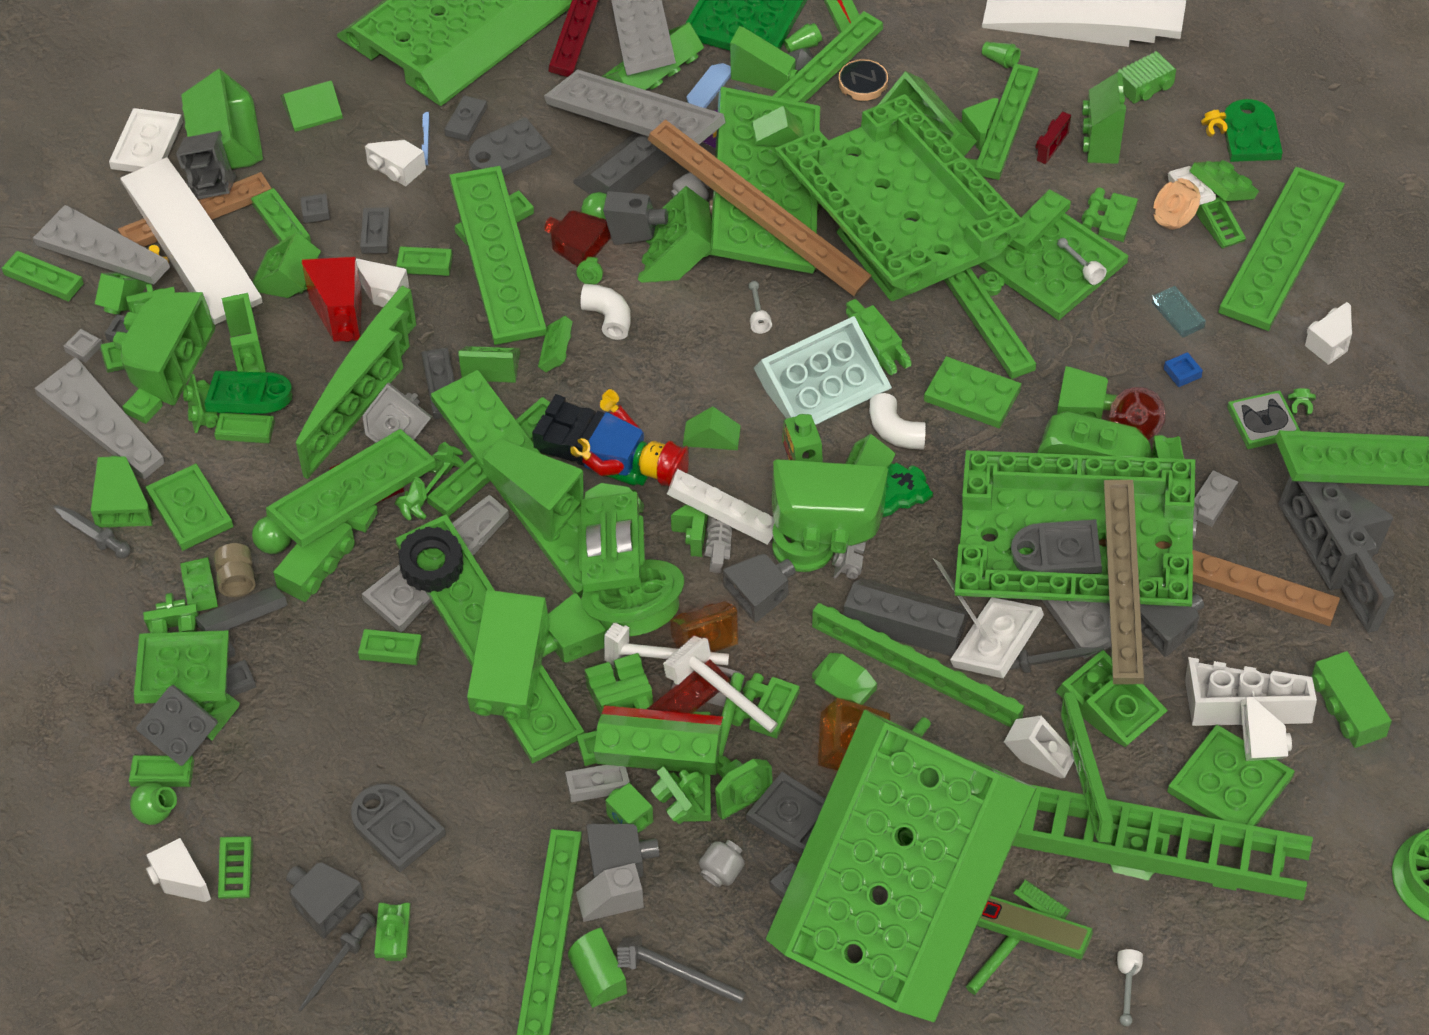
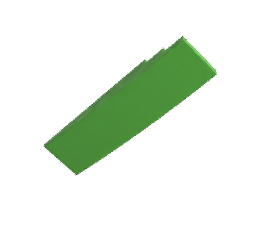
[296,286,416,479]

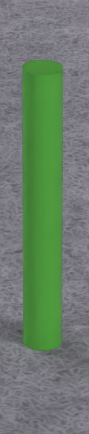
[719,673,744,757]

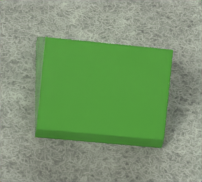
[280,80,343,132]
[459,346,520,383]

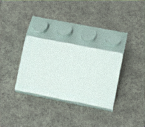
[754,316,892,425]

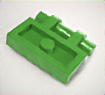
[1082,188,1138,242]
[732,673,800,739]

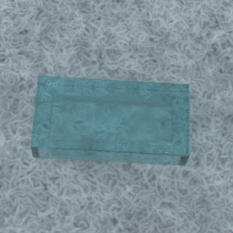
[1152,286,1206,338]

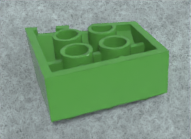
[1082,72,1126,164]
[638,186,712,283]

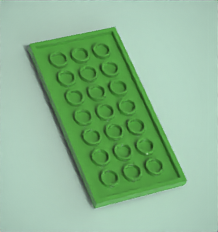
[710,87,820,274]

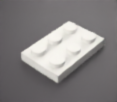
[109,108,183,172]
[950,597,1044,678]

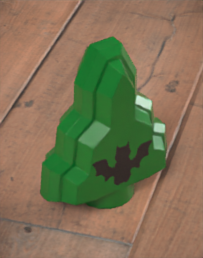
[882,463,934,518]

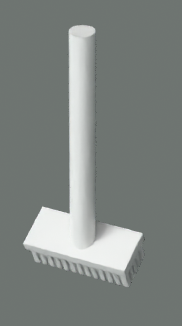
[604,623,729,665]
[663,636,778,733]

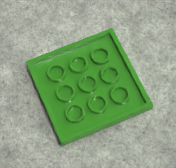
[978,214,1128,320]

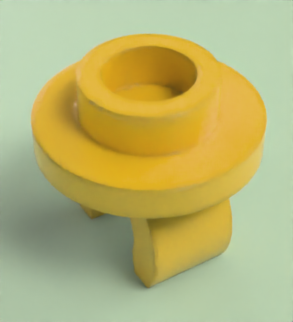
[1201,110,1228,137]

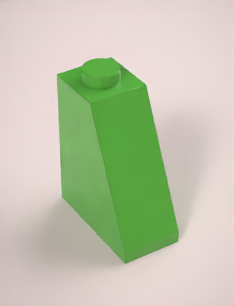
[730,26,798,91]
[91,456,153,527]

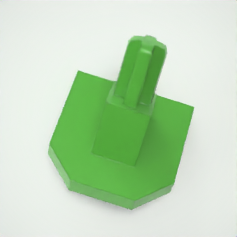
[715,755,773,820]

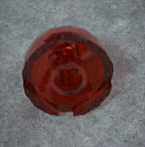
[1109,387,1166,440]

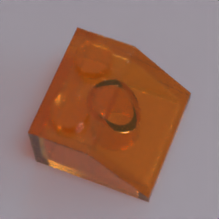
[670,601,738,652]
[818,698,890,771]

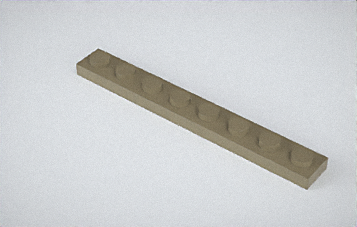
[1104,480,1144,684]

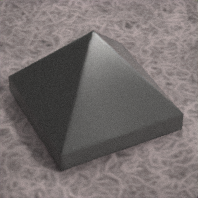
[787,48,814,72]

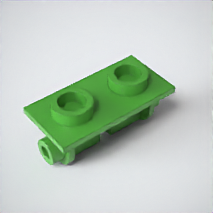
[183,374,218,433]

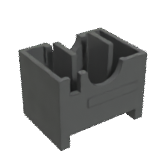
[176,131,236,199]

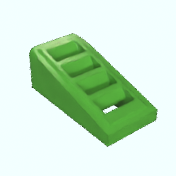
[1196,197,1246,249]
[218,837,253,899]

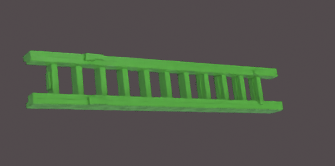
[1012,784,1313,901]

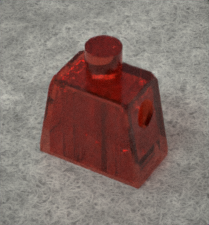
[544,210,611,267]

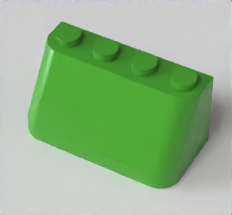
[181,68,263,169]

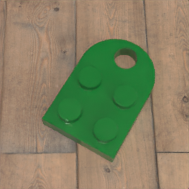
[1224,99,1283,162]
[205,371,292,414]

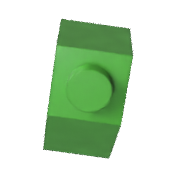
[95,272,148,314]

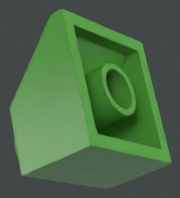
[252,232,321,298]

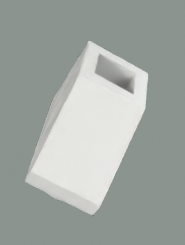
[365,140,426,186]
[1305,302,1352,365]

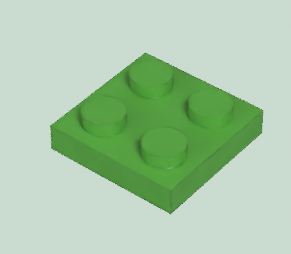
[1190,160,1259,201]

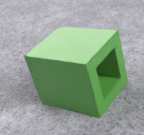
[606,783,653,833]

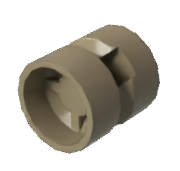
[214,543,256,597]

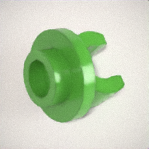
[577,257,603,285]
[1288,388,1316,416]

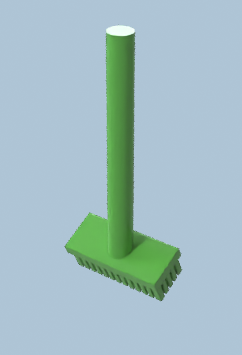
[966,880,1071,995]

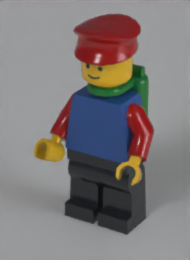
[532,389,689,486]

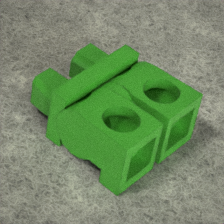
[585,653,654,716]

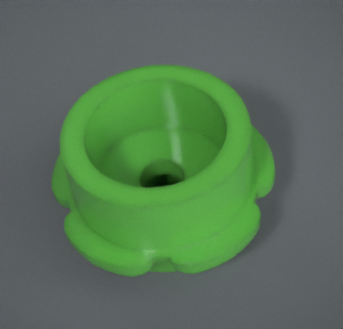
[978,271,1005,296]

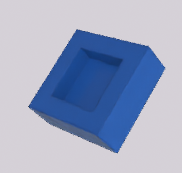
[1164,352,1203,387]

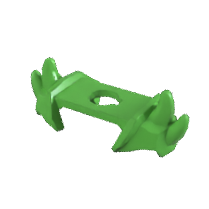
[395,442,464,520]

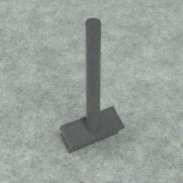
[617,935,746,1004]

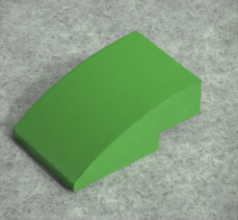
[1056,650,1168,747]

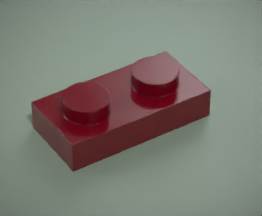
[1036,111,1071,165]

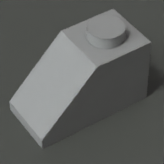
[576,863,644,922]

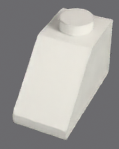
[356,259,409,307]
[1241,697,1292,761]
[1004,716,1074,778]
[146,838,211,902]

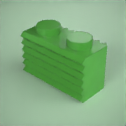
[1118,51,1176,104]

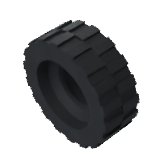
[398,526,464,593]

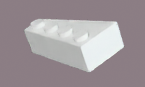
[1185,657,1317,726]

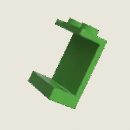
[221,293,266,372]

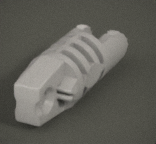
[705,515,732,573]

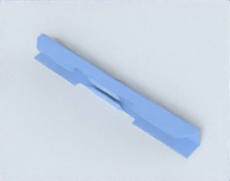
[422,112,430,165]

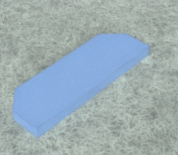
[687,63,731,108]

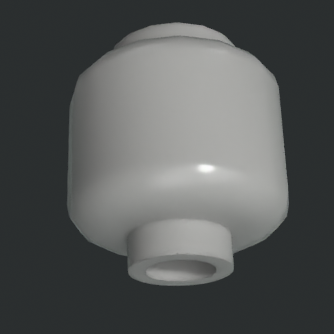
[671,172,710,201]
[699,840,745,888]

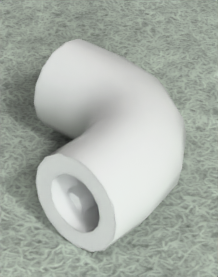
[581,284,631,340]
[869,393,925,450]

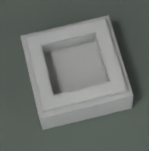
[63,329,102,363]

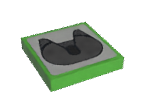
[1227,390,1300,450]

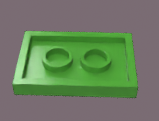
[924,356,1021,429]
[145,464,233,551]

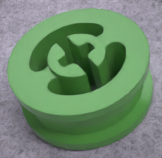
[772,523,834,572]

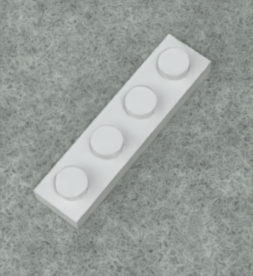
[667,469,775,545]

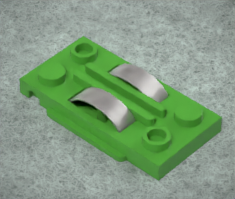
[579,492,645,593]

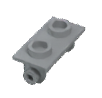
[832,542,866,579]

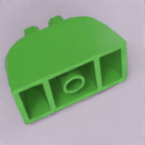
[113,292,215,406]
[1037,411,1152,458]
[772,459,888,553]

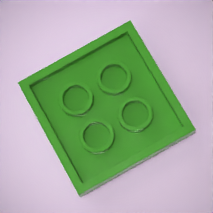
[134,630,229,704]
[1167,725,1295,826]

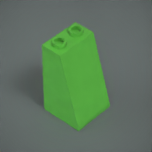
[467,590,550,720]

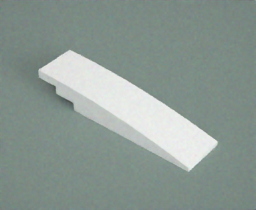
[982,0,1186,47]
[120,157,262,325]

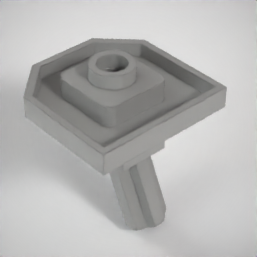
[363,382,432,443]

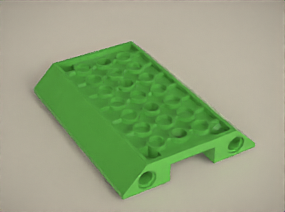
[337,0,572,106]
[775,94,1025,294]
[955,450,1195,607]
[766,710,1037,1022]

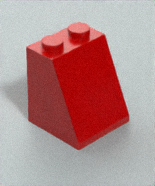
[302,257,362,342]

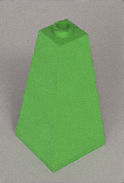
[482,439,584,541]

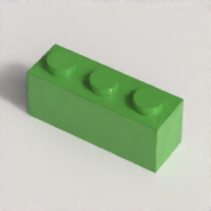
[273,522,355,602]
[1311,651,1392,748]

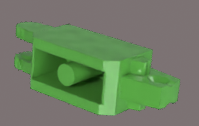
[846,299,911,375]

